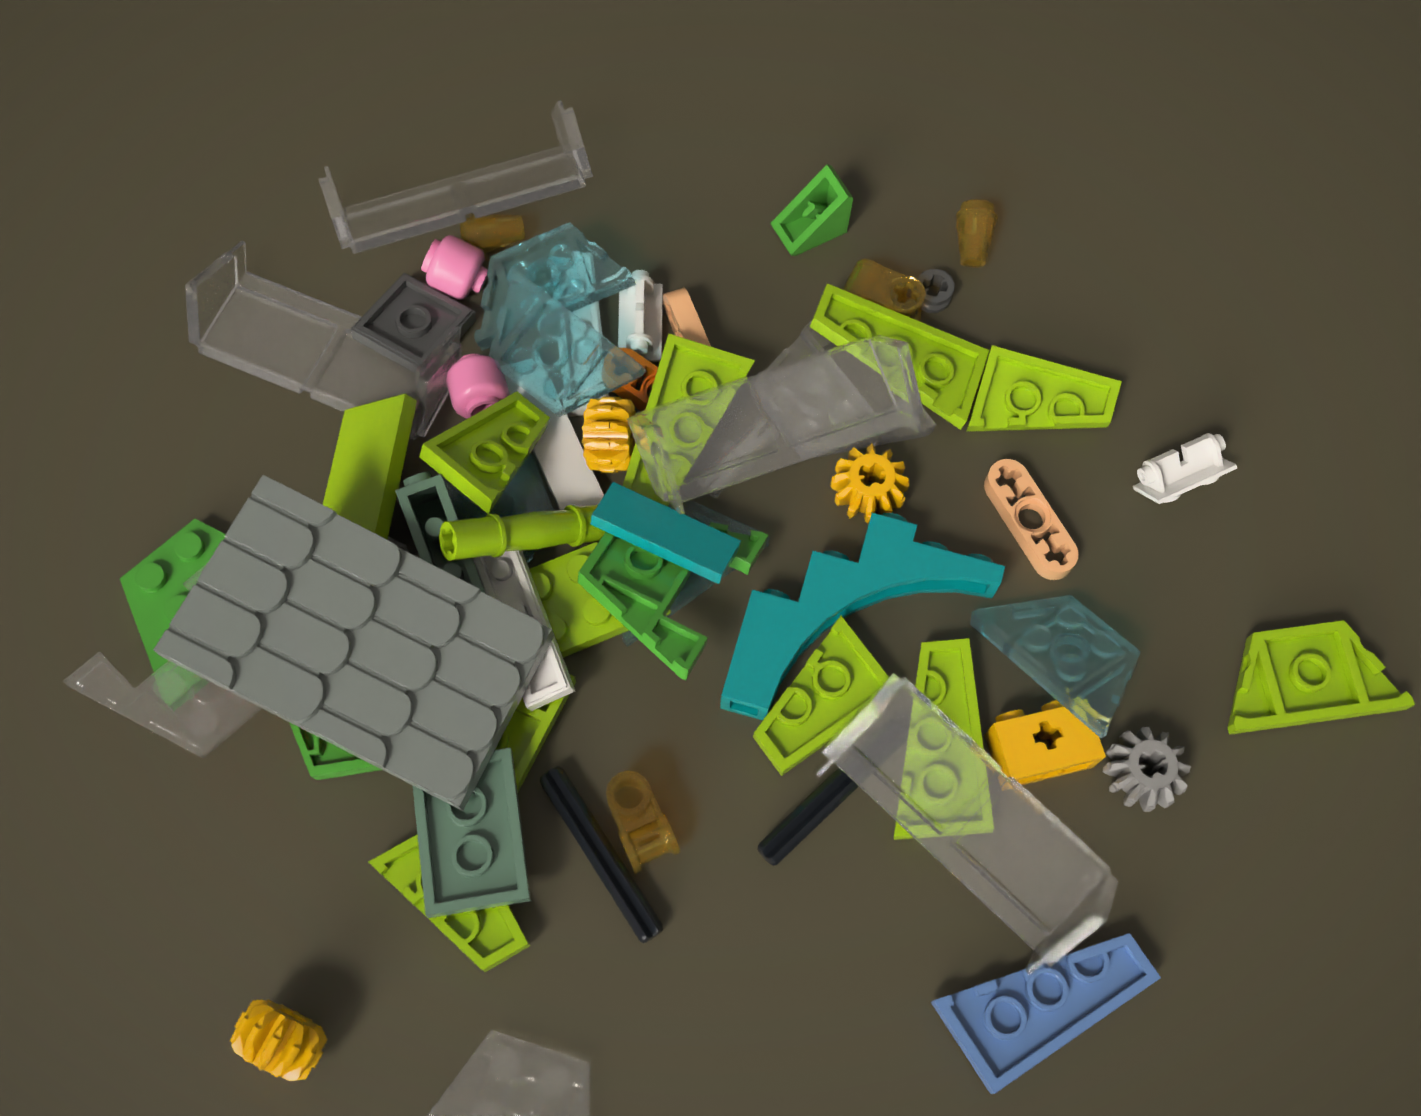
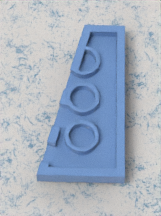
[931,933,1161,1094]

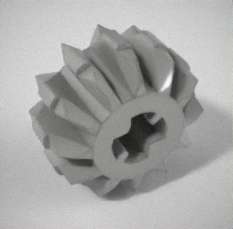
[1102,727,1191,812]

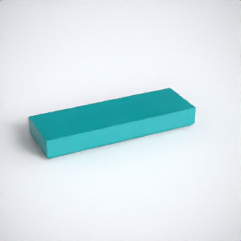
[590,482,741,584]

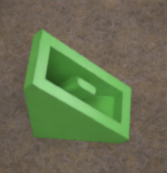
[770,164,853,256]

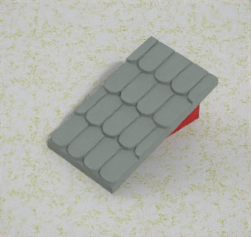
[153,475,554,811]

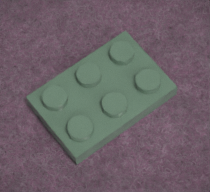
[412,748,531,918]

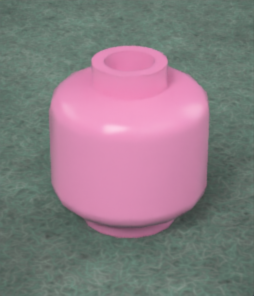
[421,235,489,300]
[446,353,510,419]

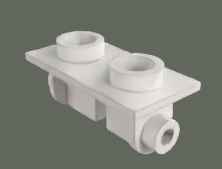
[618,270,663,362]
[1133,433,1237,504]

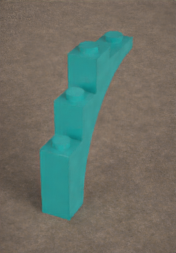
[720,513,1005,720]

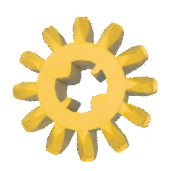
[581,396,639,473]
[830,444,909,524]
[230,999,328,1081]

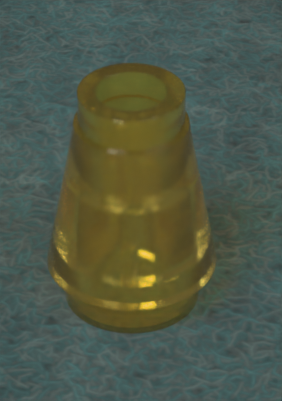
[955,200,998,268]
[459,212,525,253]

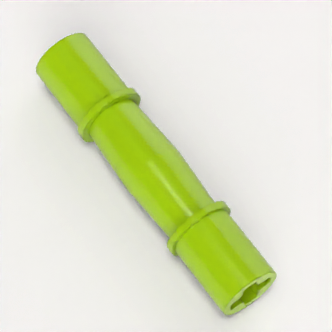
[439,504,605,561]

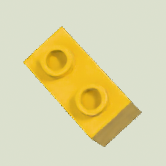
[985,698,1106,790]

